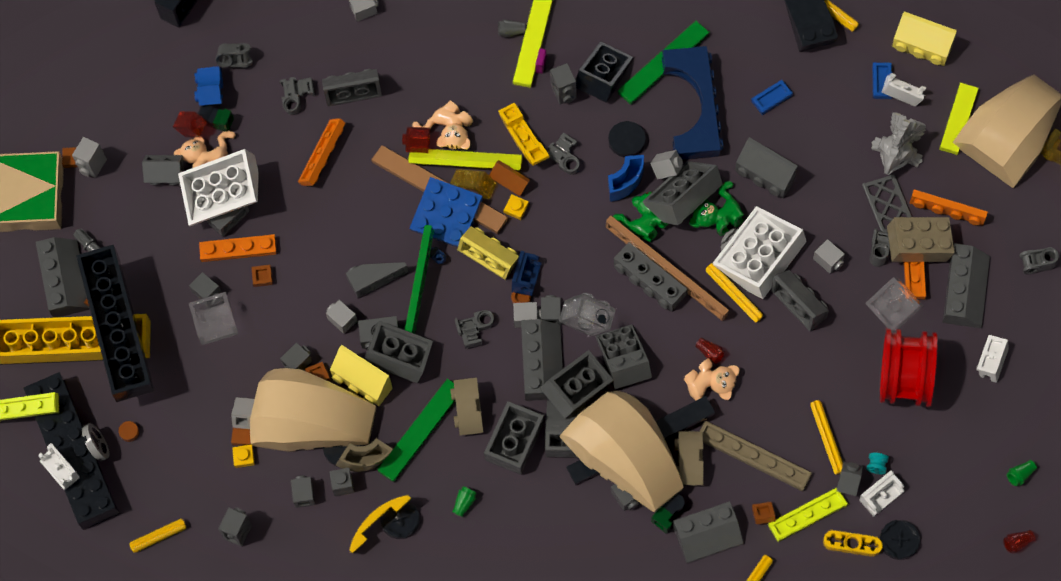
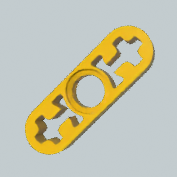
[823,530,882,557]

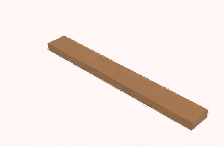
[372,145,508,234]
[606,215,729,321]

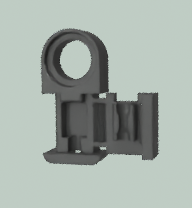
[280,77,315,115]
[546,133,580,175]
[455,310,494,349]

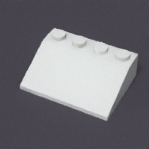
[178,149,258,226]
[713,206,806,299]

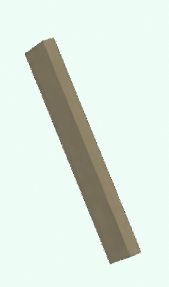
[700,421,812,492]

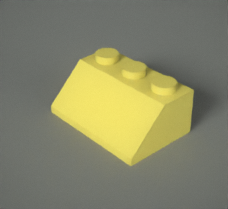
[892,12,957,66]
[457,226,519,280]
[330,345,392,406]

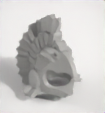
[871,112,927,175]

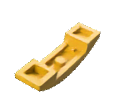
[498,103,550,166]
[350,495,411,553]

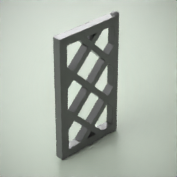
[862,174,912,233]

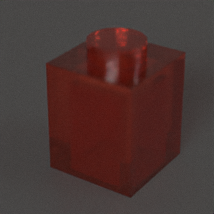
[173,111,207,137]
[402,127,430,153]

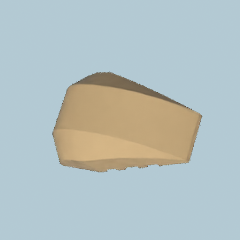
[953,75,1061,188]
[250,368,377,452]
[560,391,683,512]

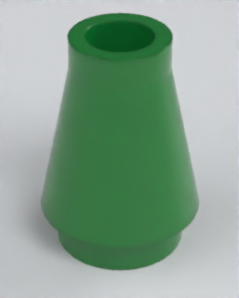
[1007,460,1037,486]
[452,486,477,517]

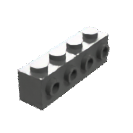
[614,242,687,312]

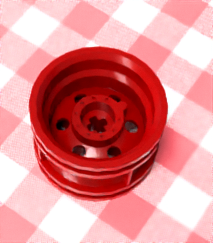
[880,328,937,407]

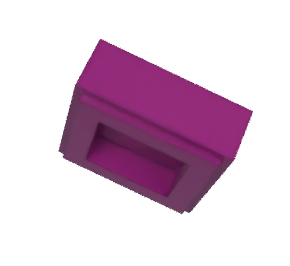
[535,48,547,74]

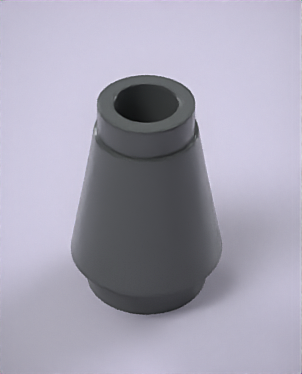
[498,19,525,37]

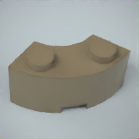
[451,378,483,435]
[675,431,703,485]
[336,438,393,472]

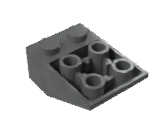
[596,324,652,389]
[545,400,586,457]

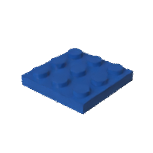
[409,177,483,247]

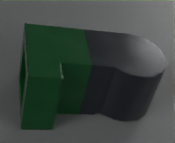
[196,105,234,132]
[651,494,685,534]

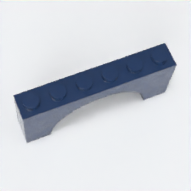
[661,46,723,160]

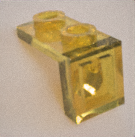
[1041,129,1061,166]
[450,169,497,199]

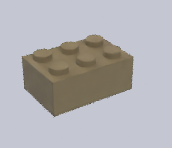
[887,217,954,262]

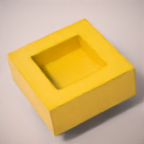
[504,194,529,220]
[232,444,255,468]

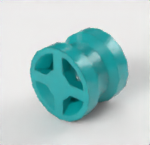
[866,453,889,474]

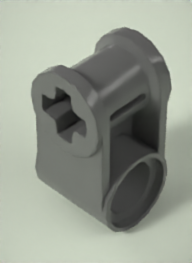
[215,43,252,67]
[869,228,890,267]
[1019,247,1059,274]

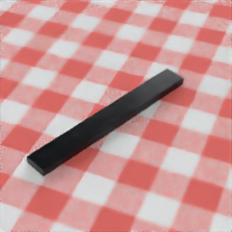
[566,396,715,485]

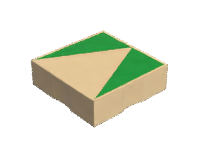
[0,152,64,232]

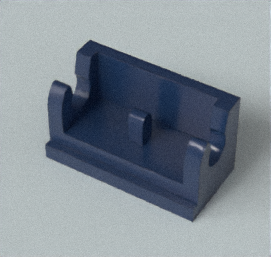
[512,251,541,296]

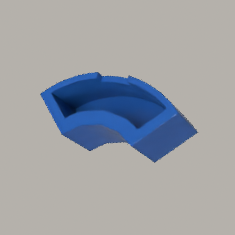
[194,66,223,106]
[608,155,644,202]

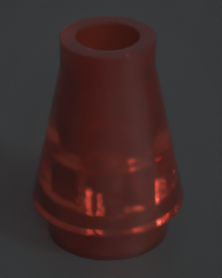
[695,338,725,364]
[1003,530,1035,553]

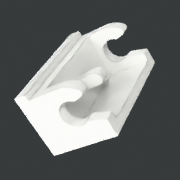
[882,73,926,107]
[977,335,1009,383]
[39,443,80,490]
[859,471,904,516]

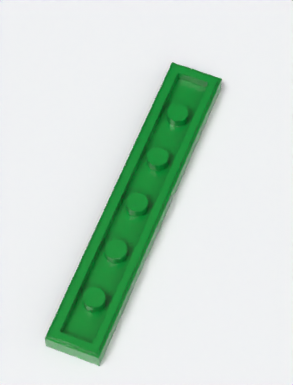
[618,21,709,105]
[405,225,434,334]
[377,379,456,483]

